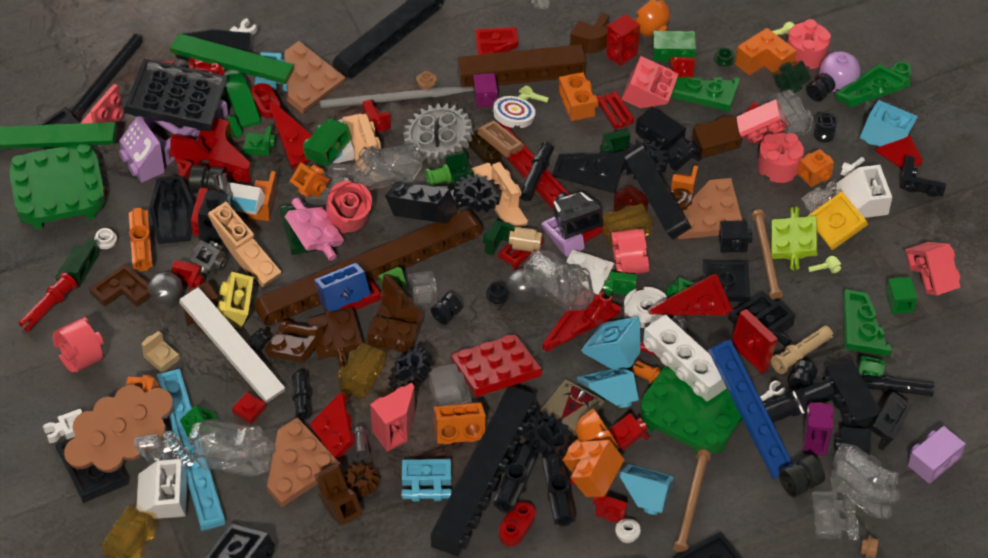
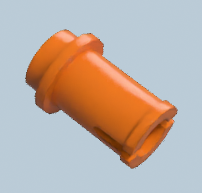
[632,360,661,385]

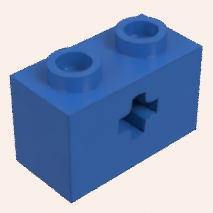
[314,263,370,312]

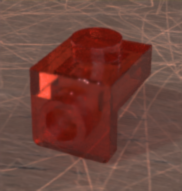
[613,185,649,218]

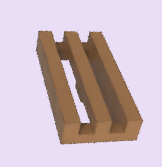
[478,121,524,158]

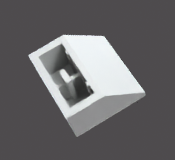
[834,165,892,218]
[136,459,188,520]

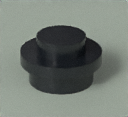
[486,282,509,304]
[249,329,270,352]

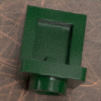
[600,129,630,153]
[445,151,474,185]
[483,220,515,255]

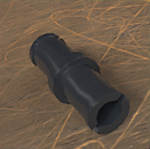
[292,372,311,420]

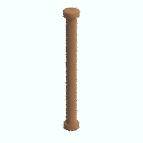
[751,209,783,301]
[673,449,711,553]

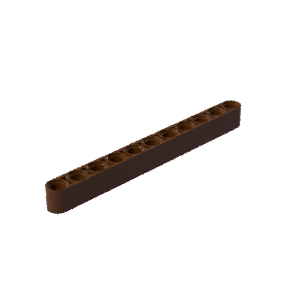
[253,210,483,326]

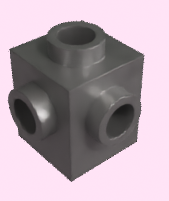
[190,240,227,275]

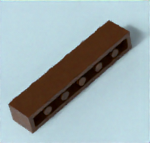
[457,44,586,87]

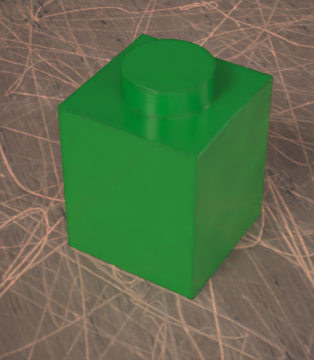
[886,277,917,314]

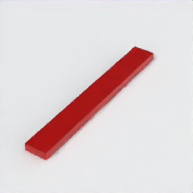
[494,122,602,243]

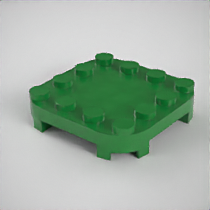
[9,143,106,229]
[640,366,742,455]

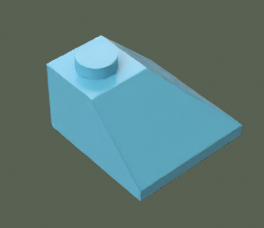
[860,100,918,147]
[581,317,640,369]
[577,368,639,408]
[620,464,675,515]

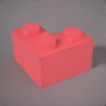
[905,242,961,296]

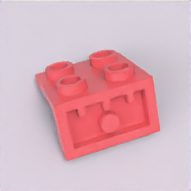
[80,84,123,124]

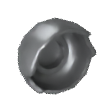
[506,268,541,303]
[148,272,184,308]

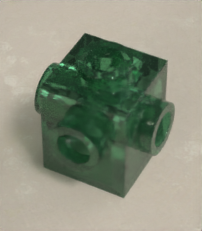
[773,60,811,94]

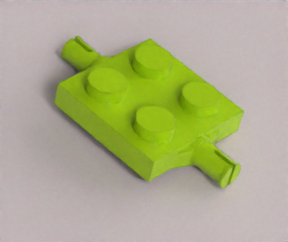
[772,207,818,271]

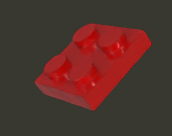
[731,309,778,373]

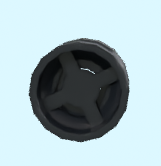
[806,73,836,102]
[813,112,837,143]
[431,293,463,325]
[788,360,818,390]

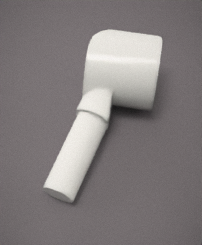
[840,157,865,176]
[760,381,786,402]

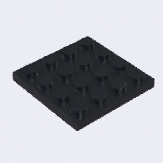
[124,58,227,132]

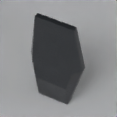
[175,29,251,65]
[149,176,194,244]

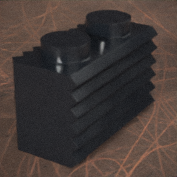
[636,106,686,151]

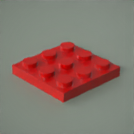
[451,334,542,397]

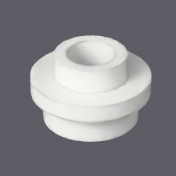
[94,228,117,249]
[615,519,640,543]

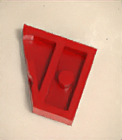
[475,27,518,55]
[309,392,356,459]

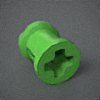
[425,164,452,186]

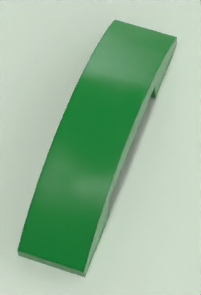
[224,68,261,129]

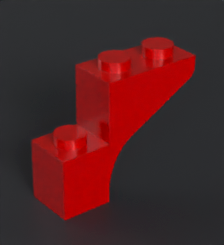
[199,117,252,183]

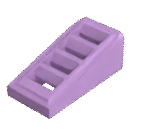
[541,217,585,257]

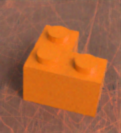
[735,28,797,77]
[563,440,624,497]

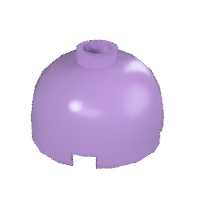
[818,51,861,92]

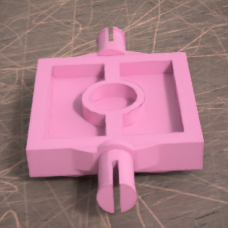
[285,198,344,261]

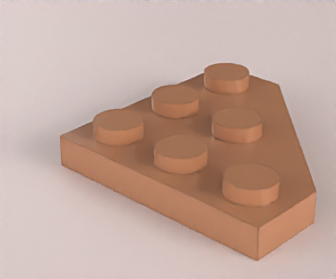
[284,41,346,114]
[677,178,742,239]
[267,418,341,507]

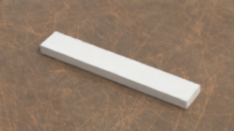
[179,287,285,404]

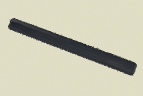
[70,33,143,121]

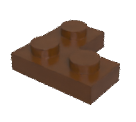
[89,264,151,307]

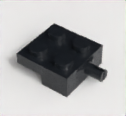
[728,292,795,347]

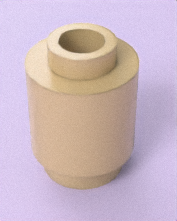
[509,227,542,252]

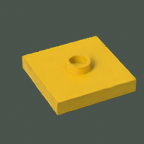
[807,191,868,250]

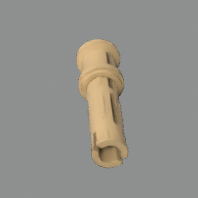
[771,326,833,374]

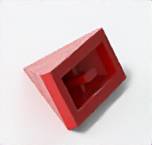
[875,134,923,170]

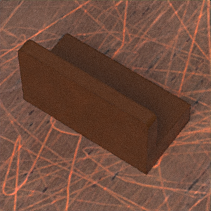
[380,274,419,317]

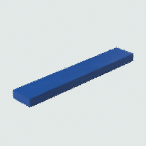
[708,339,792,480]

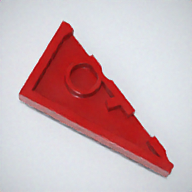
[269,102,316,169]
[647,274,733,315]
[542,290,621,352]

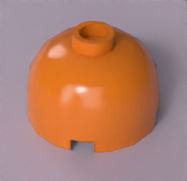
[632,0,671,37]
[575,409,619,449]

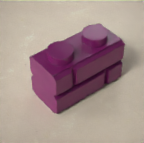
[803,403,833,456]

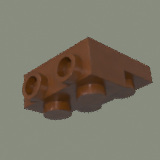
[367,304,424,352]

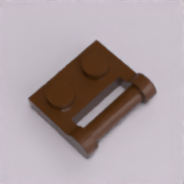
[264,320,324,363]

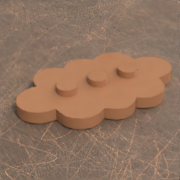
[64,385,174,473]

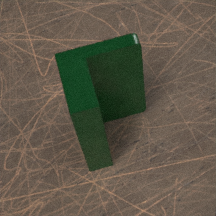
[55,238,99,288]

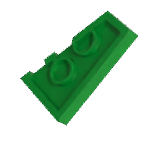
[835,64,911,107]

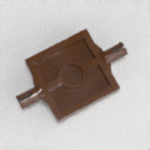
[308,305,363,368]

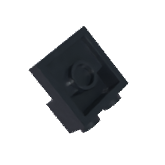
[204,524,275,558]

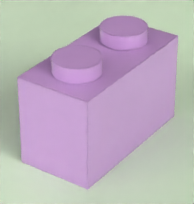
[908,426,966,484]

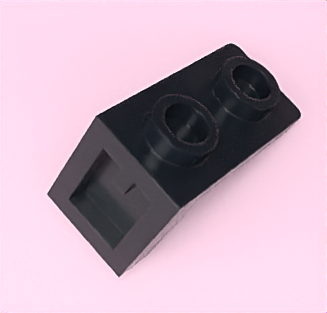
[900,156,946,197]

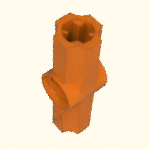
[129,208,153,272]

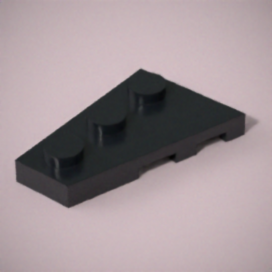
[552,151,628,194]

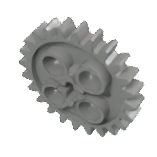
[403,103,474,164]

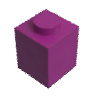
[473,73,498,108]

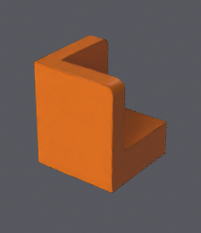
[671,165,698,197]

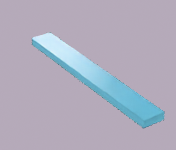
[157,369,226,531]

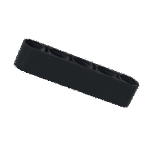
[624,144,692,240]

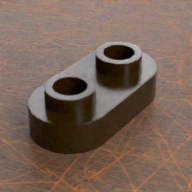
[469,130,502,165]

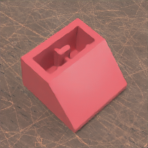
[621,56,678,108]
[736,99,789,144]
[370,383,415,452]

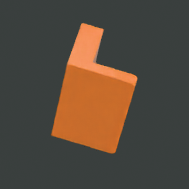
[247,171,278,221]

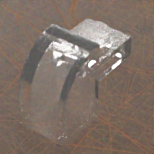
[408,271,437,307]

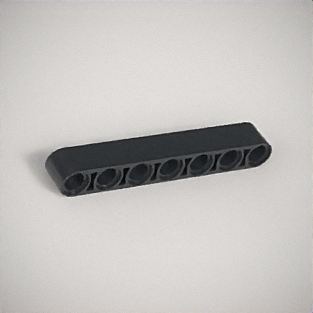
[332,0,444,78]

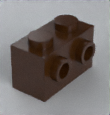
[691,116,743,158]

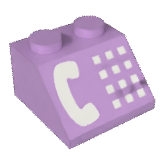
[119,116,165,183]

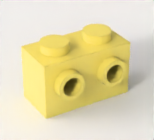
[217,272,254,329]

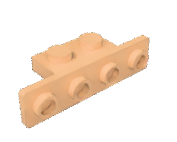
[342,114,383,182]
[471,162,528,227]

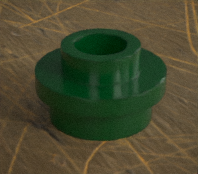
[714,48,735,67]

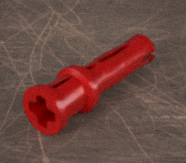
[18,272,77,332]

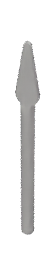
[320,87,473,108]

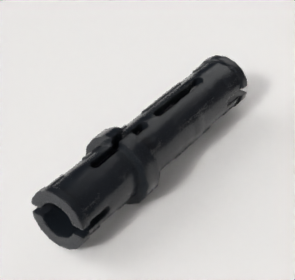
[520,142,554,202]
[862,374,934,397]

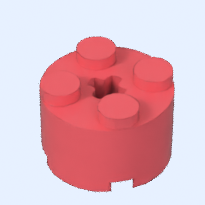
[787,19,831,69]
[757,133,804,183]
[325,181,372,234]
[611,228,649,274]
[53,317,104,373]

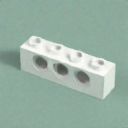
[643,315,726,402]

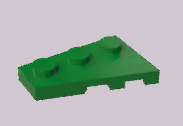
[670,77,740,112]
[842,289,892,356]

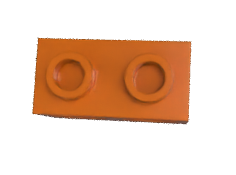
[558,72,598,121]
[433,403,485,444]

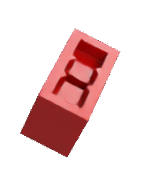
[606,14,640,66]

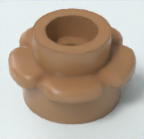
[416,71,437,90]
[861,535,879,558]

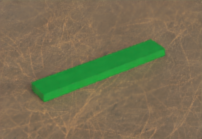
[170,33,294,84]
[0,122,117,149]

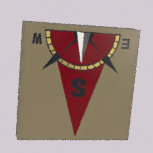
[539,379,605,436]

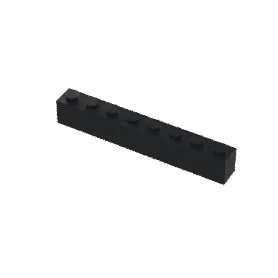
[431,386,538,557]

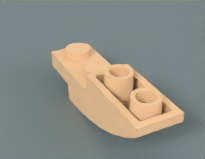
[208,202,281,287]

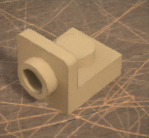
[141,331,180,373]

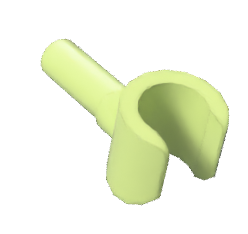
[772,22,795,35]
[518,86,549,102]
[808,256,841,273]

